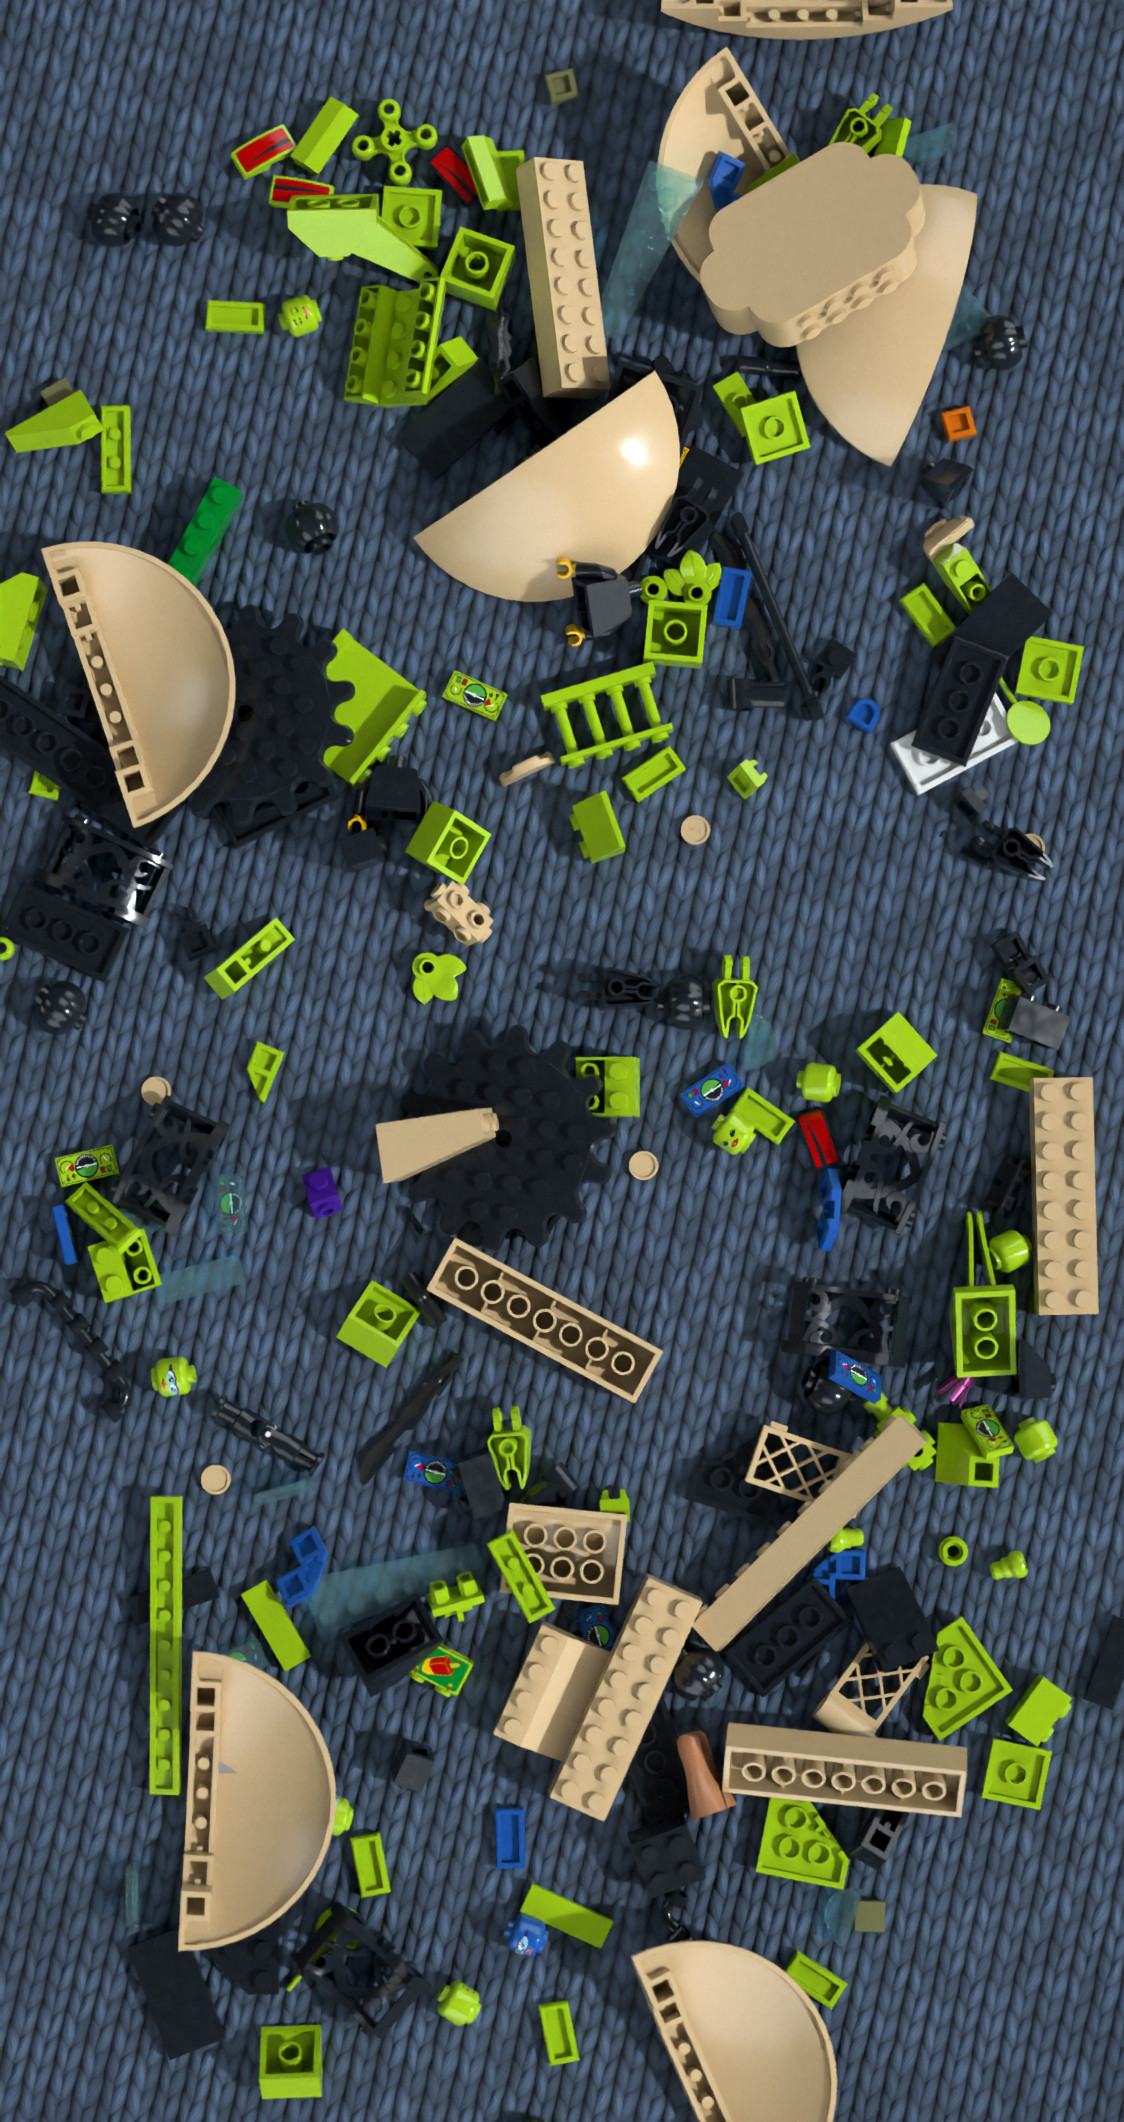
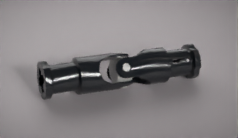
[210,1394,325,1477]

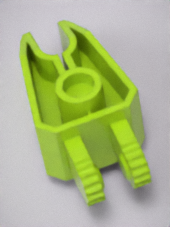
[829,93,893,154]
[712,955,758,1039]
[487,1406,531,1490]

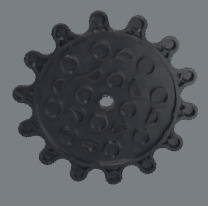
[190,604,355,827]
[400,1025,617,1251]

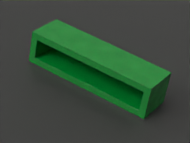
[168,477,244,588]

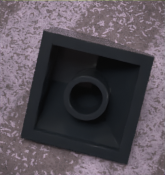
[1011,1337,1056,1399]

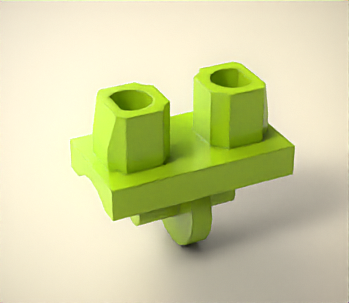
[426,1571,485,1623]

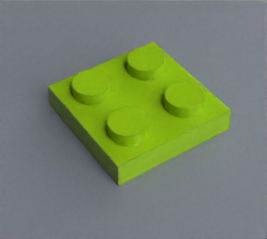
[381,186,442,250]
[738,390,810,465]
[1014,636,1084,705]
[980,1737,1052,1810]

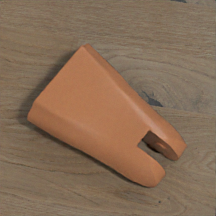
[677,1731,737,1821]

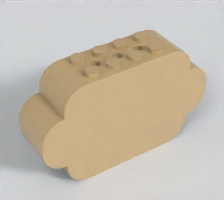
[700,142,926,347]

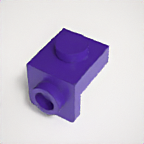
[302,1167,343,1218]

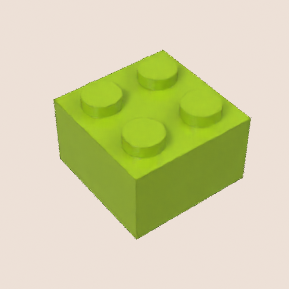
[440,226,516,311]
[643,600,708,669]
[405,801,492,884]

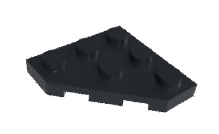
[685,1433,795,1525]
[203,1917,280,1995]

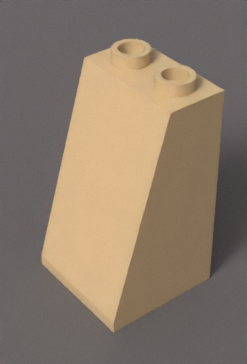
[375,1108,499,1183]

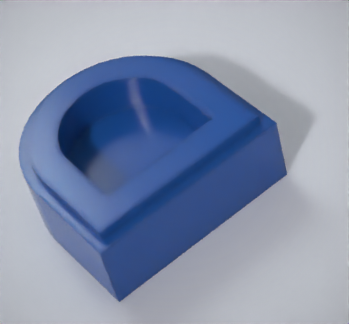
[845,699,880,734]

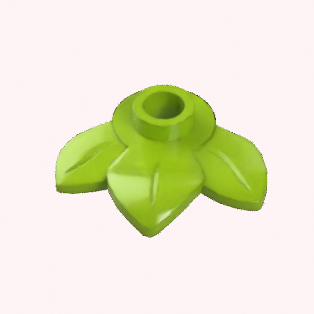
[664,550,722,605]
[412,952,466,1004]

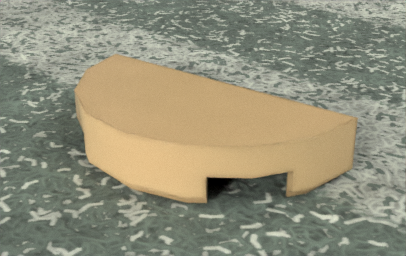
[923,516,974,562]
[499,752,555,787]

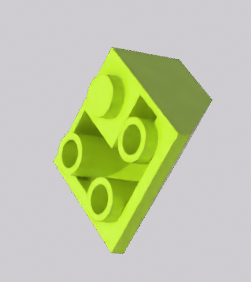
[935,1422,1000,1488]

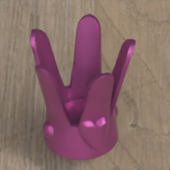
[937,1373,978,1409]

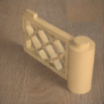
[744,1421,862,1519]
[812,1641,931,1738]

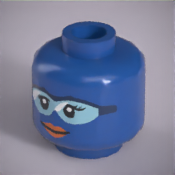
[503,1913,549,1958]

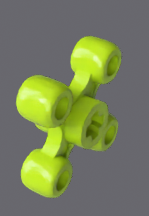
[352,99,438,186]

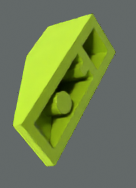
[5,389,104,453]
[204,917,295,1000]

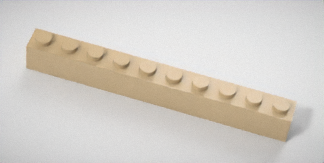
[692,1415,928,1652]

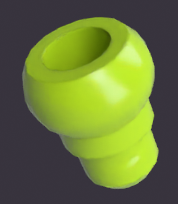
[827,1527,864,1553]
[989,1550,1028,1580]

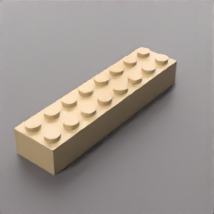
[516,157,610,399]
[1029,1077,1099,1315]
[426,1237,663,1403]
[549,1573,703,1821]
[722,1722,967,1817]

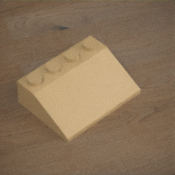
[500,1503,627,1605]
[493,1620,610,1761]

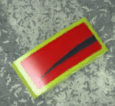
[230,124,296,180]
[269,175,335,208]

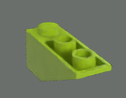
[932,542,992,614]

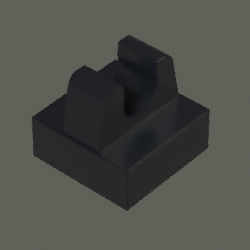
[952,786,990,823]

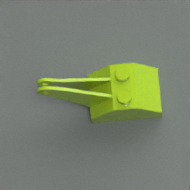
[287,194,439,283]
[0,572,48,672]
[950,1211,1017,1378]

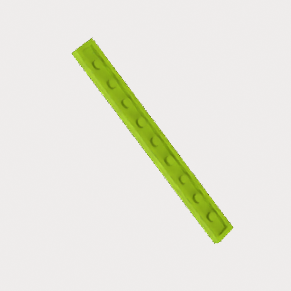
[150,1495,182,1795]

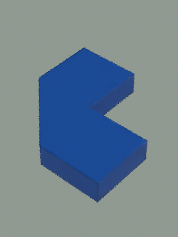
[706,151,747,213]
[815,1168,842,1251]
[275,1526,329,1608]
[805,1549,866,1599]

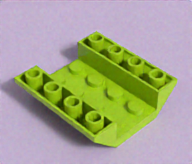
[343,277,446,408]

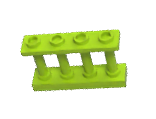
[541,661,673,769]

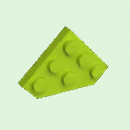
[922,1615,1013,1741]
[755,1797,849,1890]

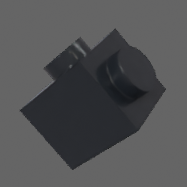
[391,1739,435,1792]

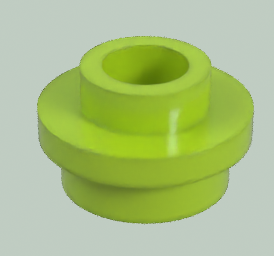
[640,576,668,604]
[938,1536,968,1566]

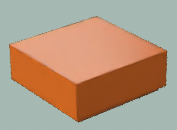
[940,406,977,443]

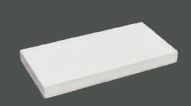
[890,692,1018,796]

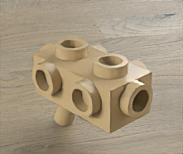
[424,881,494,946]

